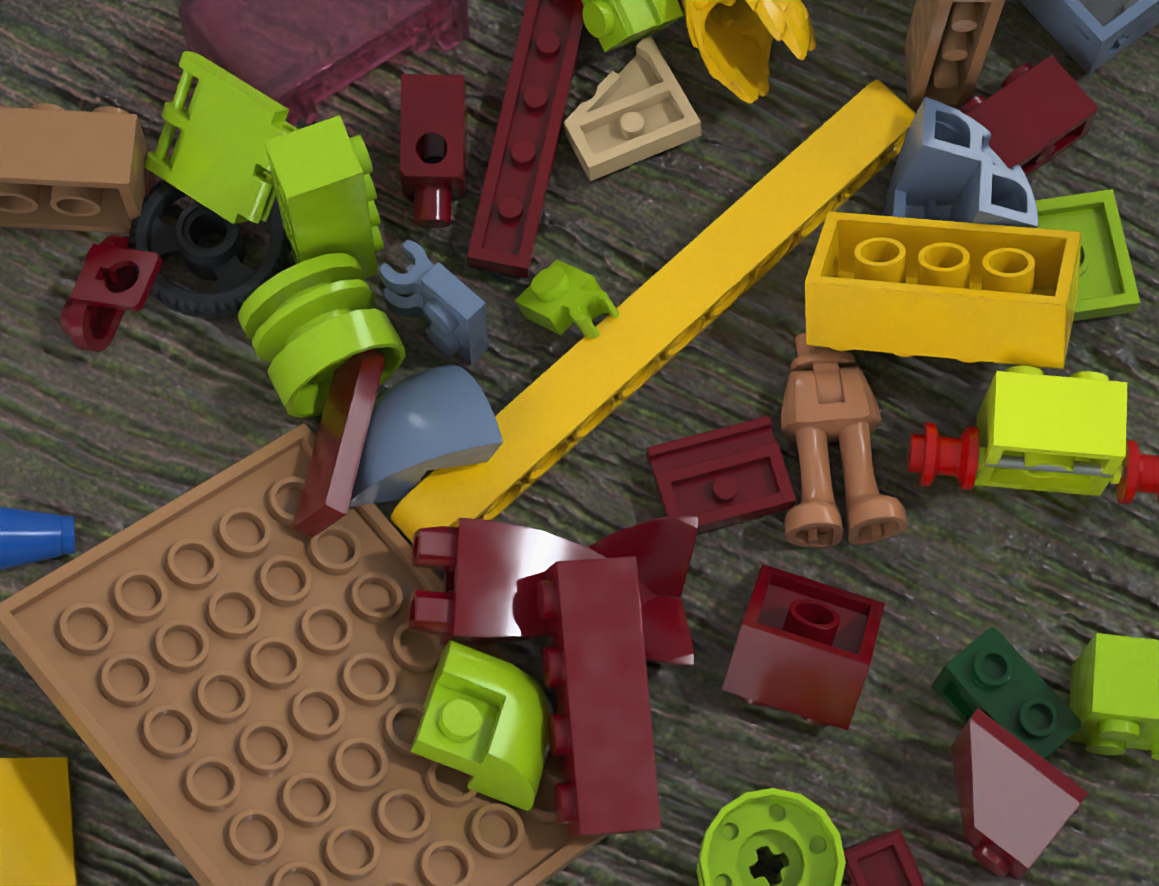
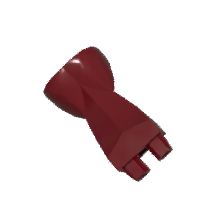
[408,515,698,668]

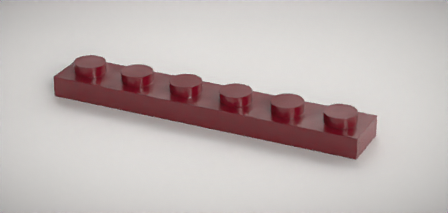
[467,0,585,278]

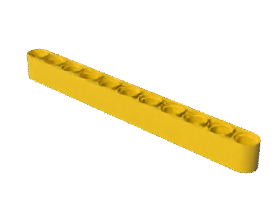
[390,80,916,543]

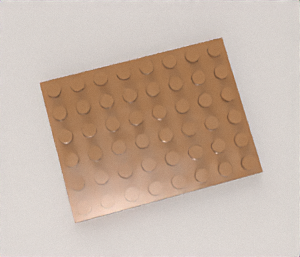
[0,423,607,886]

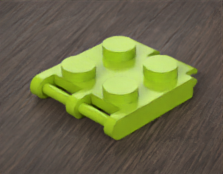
[144,51,298,224]

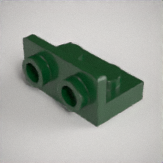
[931,627,1081,760]

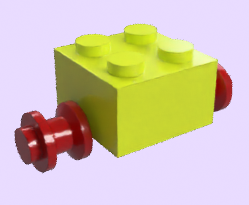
[907,366,1159,505]

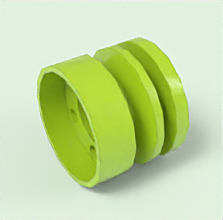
[237,253,406,418]
[696,788,846,886]

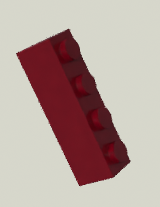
[537,556,661,838]

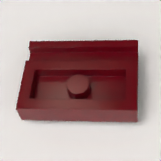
[646,415,796,534]

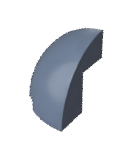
[882,97,1038,228]
[349,364,503,507]

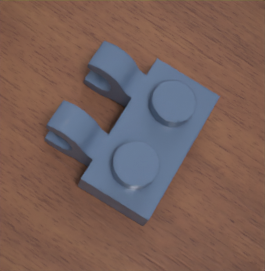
[379,240,488,365]

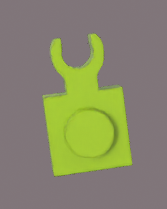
[514,259,619,338]

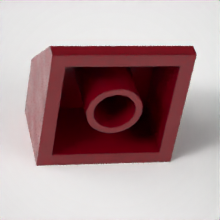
[721,564,885,731]

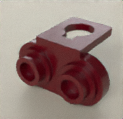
[61,235,162,352]

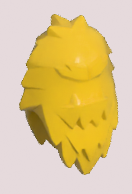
[680,0,816,104]

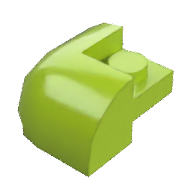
[410,639,553,812]

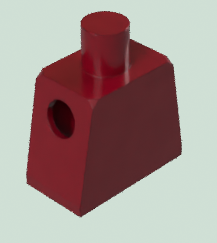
[400,74,468,228]

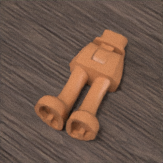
[781,333,907,548]

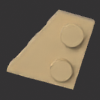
[564,36,701,181]

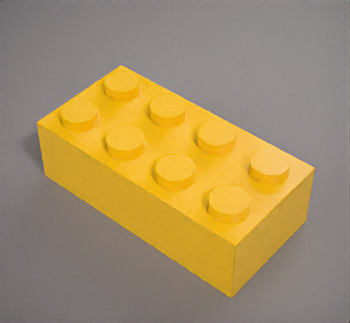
[805,211,1081,369]

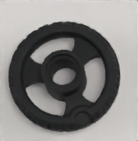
[129,180,292,318]

